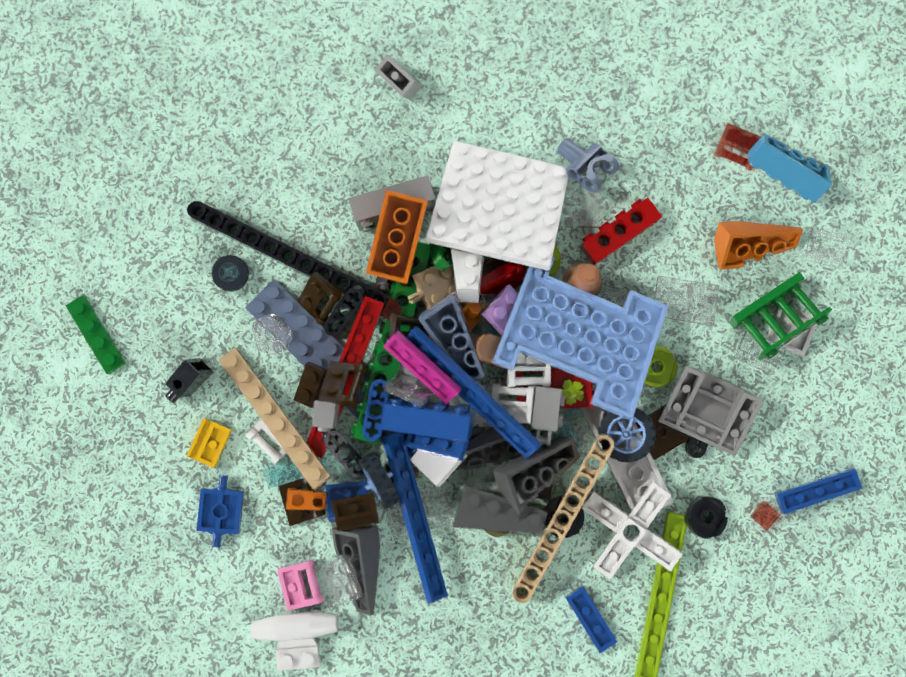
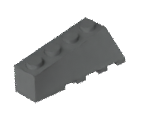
[493,436,580,514]

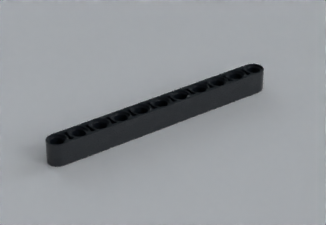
[187,201,388,310]

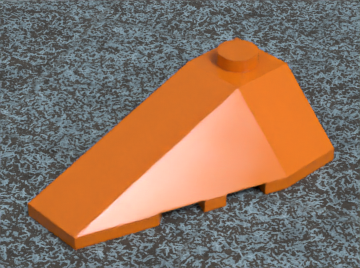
[714,221,803,270]

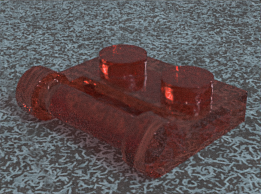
[713,123,761,171]

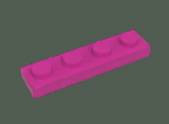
[383,331,462,404]

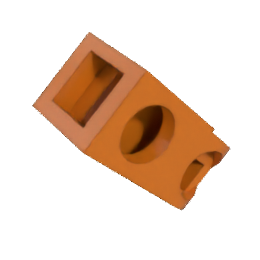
[286,488,327,510]

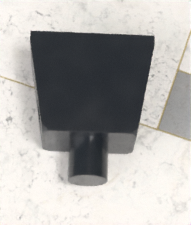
[165,358,214,403]

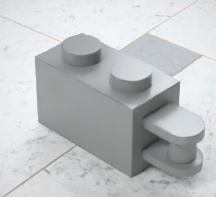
[531,386,566,447]

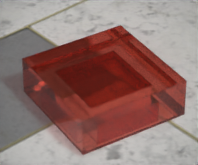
[750,501,780,531]

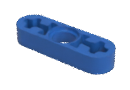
[362,379,389,441]

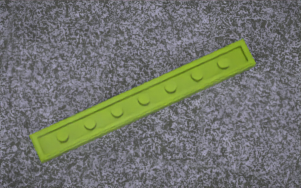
[634,511,687,677]

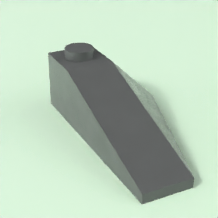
[332,525,381,616]

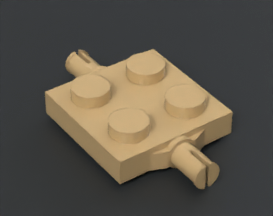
[408,266,457,309]

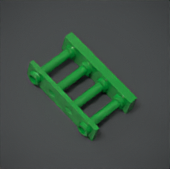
[729,272,832,361]

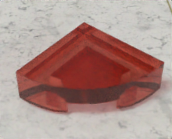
[381,297,402,320]

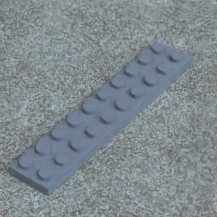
[245,279,407,443]

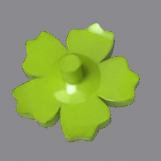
[562,380,584,405]

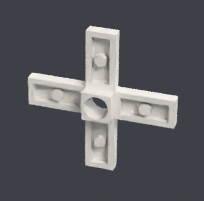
[582,481,683,580]

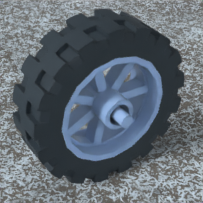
[598,408,656,463]
[358,452,400,510]

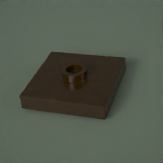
[635,404,689,460]

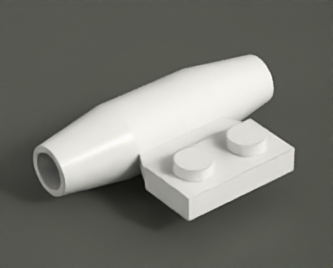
[251,612,338,671]

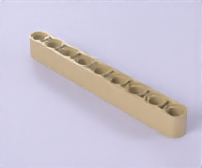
[512,434,614,603]

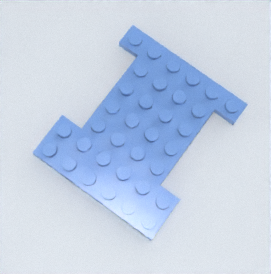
[492,257,668,420]

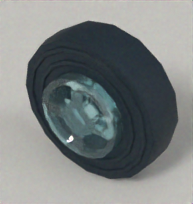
[211,255,249,292]

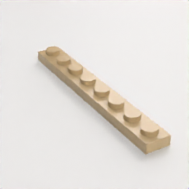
[219,347,332,490]

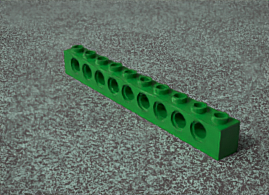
[351,242,431,445]

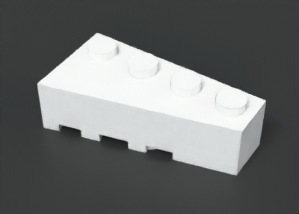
[450,248,484,303]

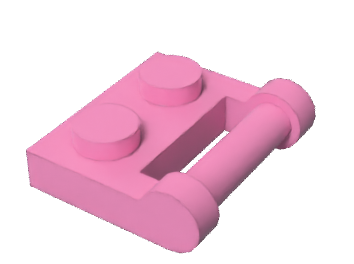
[277,559,324,611]

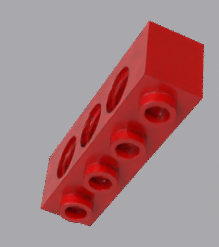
[580,198,662,266]

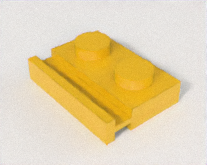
[187,418,232,468]

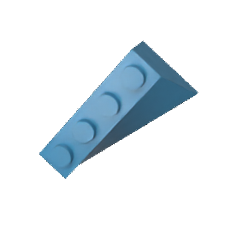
[748,133,832,203]

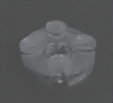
[253,314,292,355]

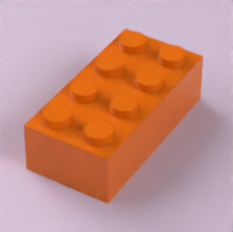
[366,190,428,284]

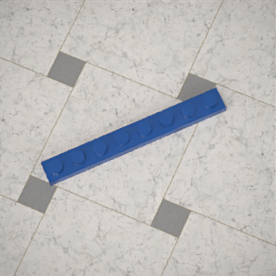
[406,326,541,458]
[382,432,448,603]

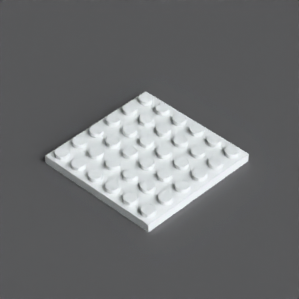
[426,141,568,271]

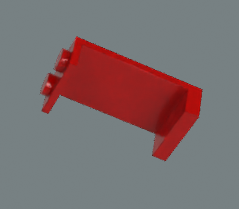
[515,368,595,409]

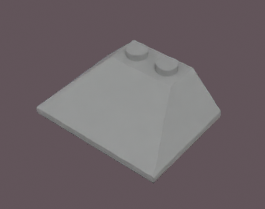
[658,366,764,456]

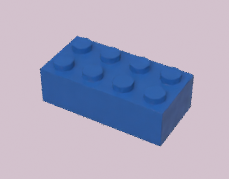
[382,395,475,442]

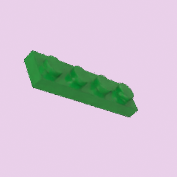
[65,295,126,374]

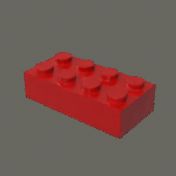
[480,261,527,305]

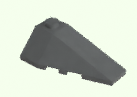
[456,423,532,470]

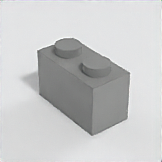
[375,54,423,100]

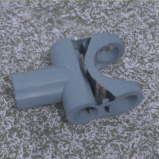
[557,138,619,192]

